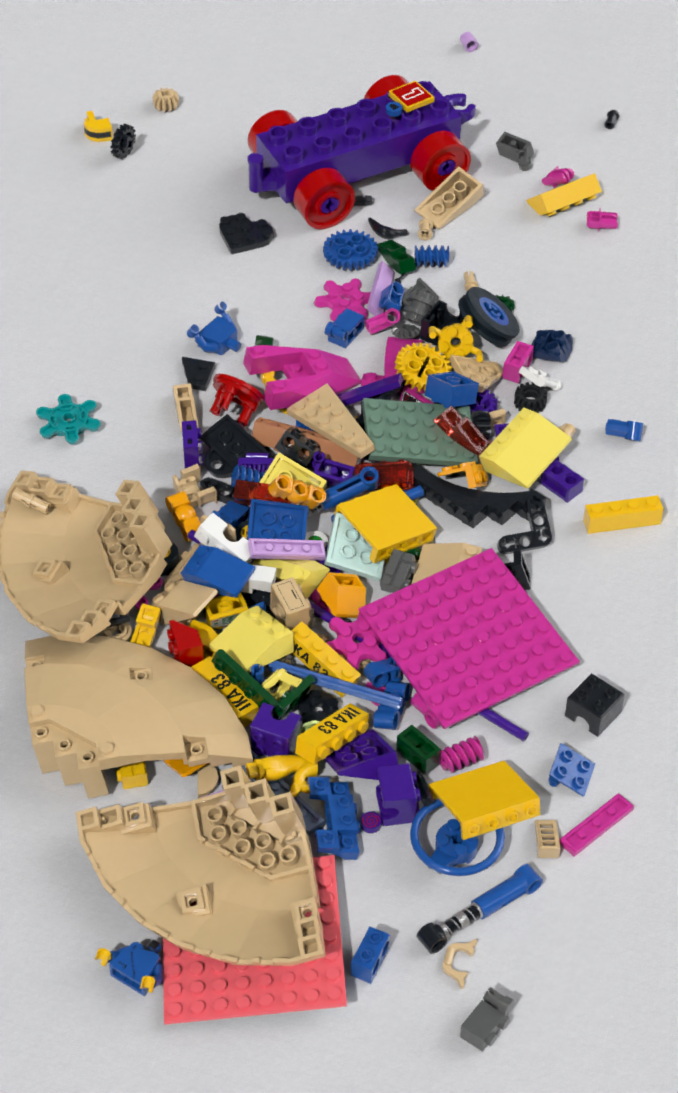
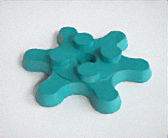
[36,394,101,445]

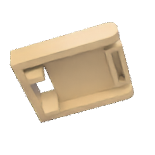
[163,543,204,586]

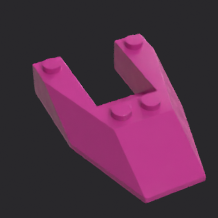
[243,345,361,410]

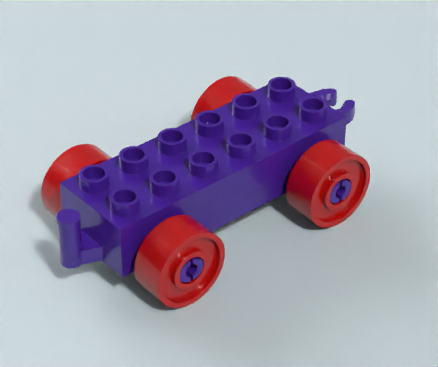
[247,75,476,229]

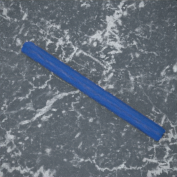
[268,660,403,709]

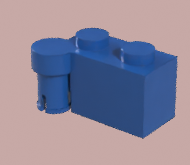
[324,308,364,349]
[211,500,250,528]

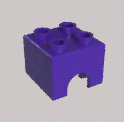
[251,703,301,756]
[376,763,421,826]

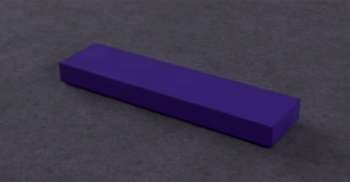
[337,373,403,406]

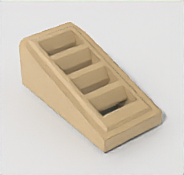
[535,820,560,858]

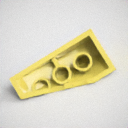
[251,559,330,599]

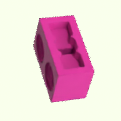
[502,341,534,384]

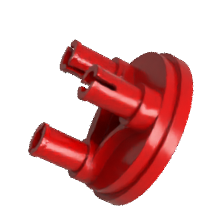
[209,373,264,426]

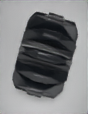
[470,410,491,441]

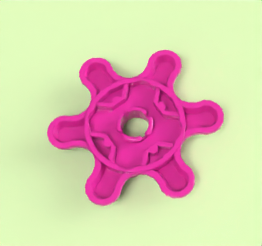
[314,278,371,321]
[326,612,388,671]

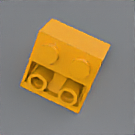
[317,572,366,618]

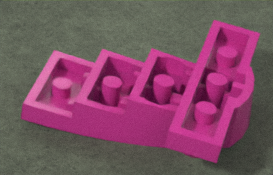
[361,336,425,393]

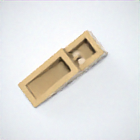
[173,383,199,432]

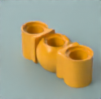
[268,475,326,509]
[165,491,201,542]

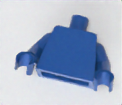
[187,301,241,355]

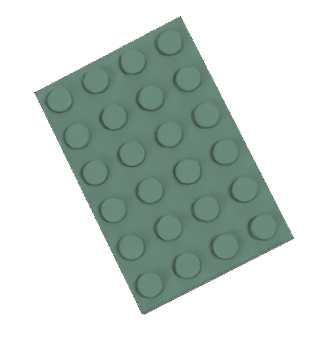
[362,398,478,466]

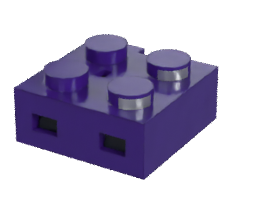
[182,420,203,468]

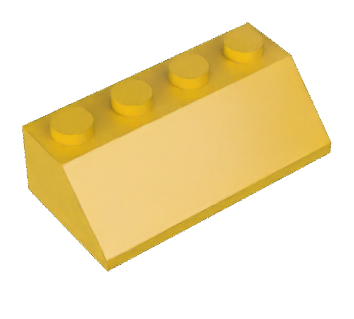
[526,173,602,217]

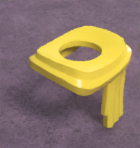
[261,668,302,701]

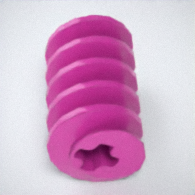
[440,736,484,773]

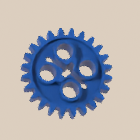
[323,229,378,271]

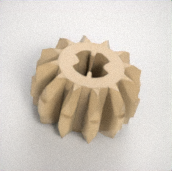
[152,88,179,113]

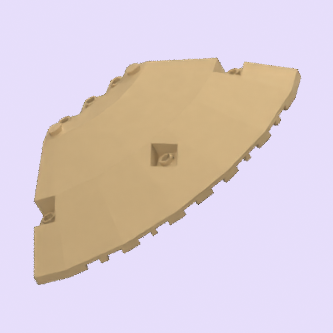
[0,470,172,643]
[24,636,253,799]
[76,765,325,966]

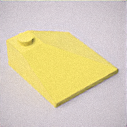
[249,452,327,505]

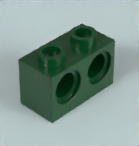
[396,725,441,775]

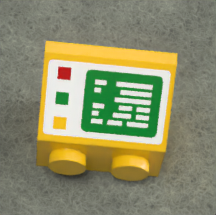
[204,592,248,630]

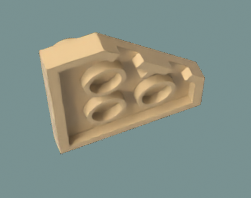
[449,355,503,393]

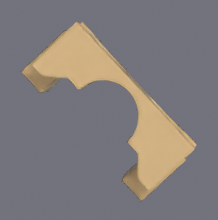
[172,463,217,510]

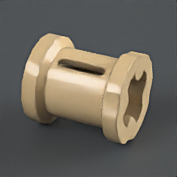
[418,218,433,240]

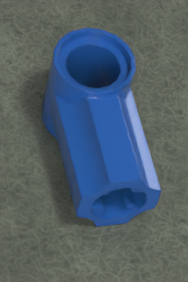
[605,419,644,441]

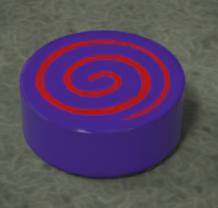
[360,812,382,833]

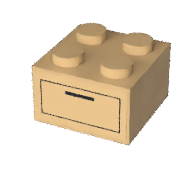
[270,577,311,630]

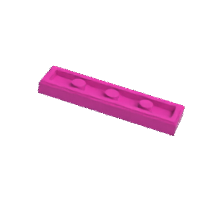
[559,793,634,857]

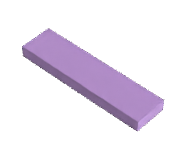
[367,261,394,316]
[248,538,326,560]

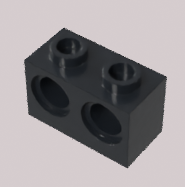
[274,427,321,468]

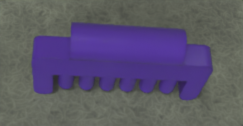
[238,453,275,473]

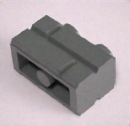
[380,549,418,593]

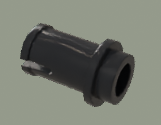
[604,109,619,129]

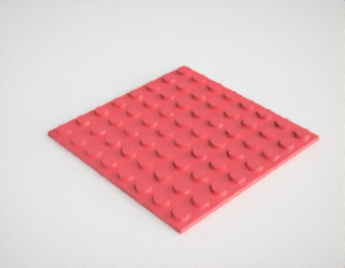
[163,855,347,1025]

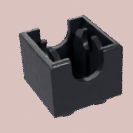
[420,300,464,347]
[565,673,625,737]

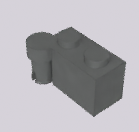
[496,131,534,171]
[460,987,515,1052]

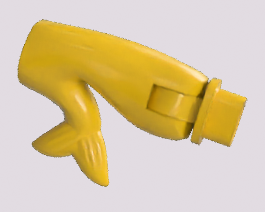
[245,755,318,797]

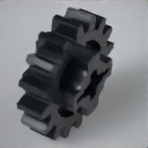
[110,123,136,159]

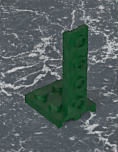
[211,649,315,720]

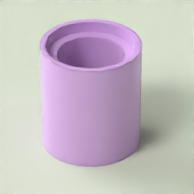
[460,32,478,52]

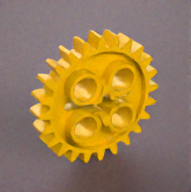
[394,342,452,392]

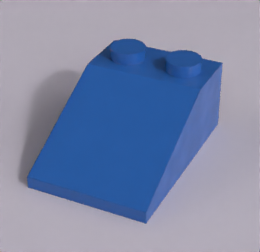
[181,545,255,598]

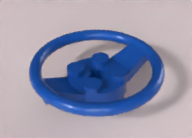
[410,799,505,876]

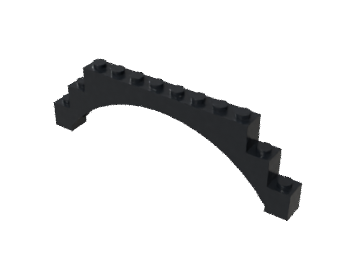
[361,394,546,528]

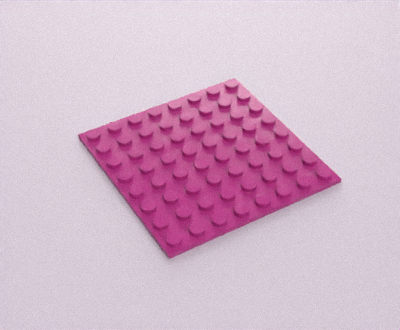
[359,548,580,729]

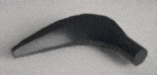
[368,217,408,239]

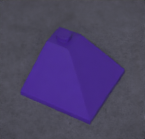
[324,729,398,780]

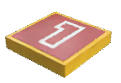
[389,80,434,113]

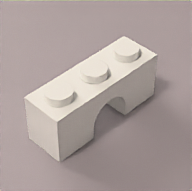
[194,513,252,563]

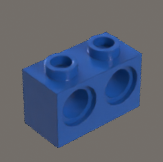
[351,926,390,984]

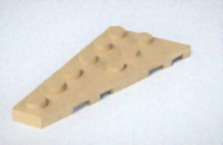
[287,383,375,459]

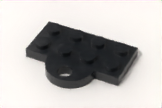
[201,414,274,478]

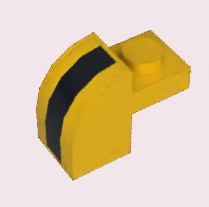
[83,111,113,142]

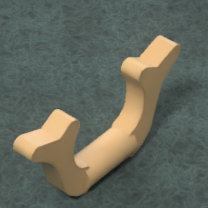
[442,939,477,989]

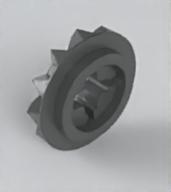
[392,323,419,339]

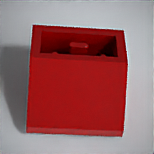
[167,620,204,667]

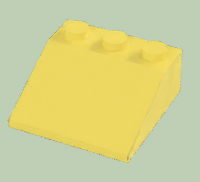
[209,606,294,673]

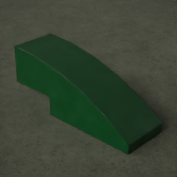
[377,240,416,275]

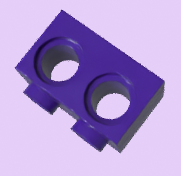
[540,459,584,503]

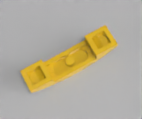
[131,604,161,647]

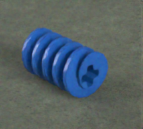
[414,245,449,267]
[231,464,265,493]

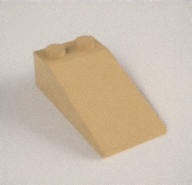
[414,167,484,230]

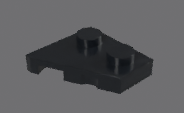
[182,356,215,391]

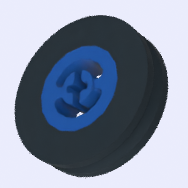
[458,287,520,347]

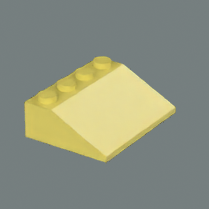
[480,408,572,489]

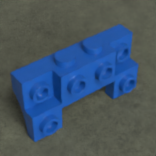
[307,777,360,860]

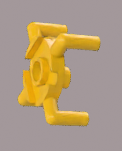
[429,315,483,362]

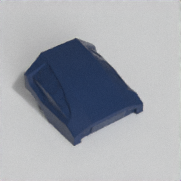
[531,330,573,362]

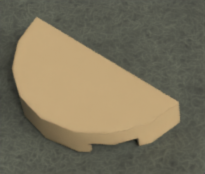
[198,763,219,799]

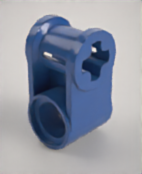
[379,281,404,316]
[363,657,402,688]

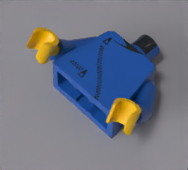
[95,940,164,997]

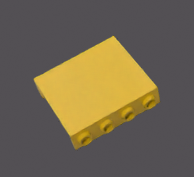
[333,484,437,563]
[429,760,540,840]

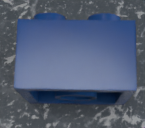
[425,371,479,409]

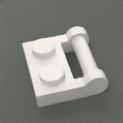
[519,366,562,391]

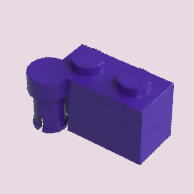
[312,451,355,487]

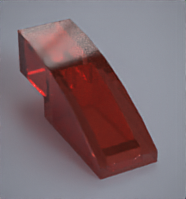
[433,405,490,455]

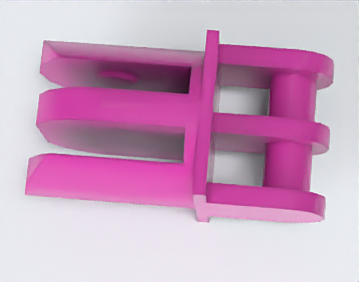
[542,166,574,188]
[587,208,618,232]

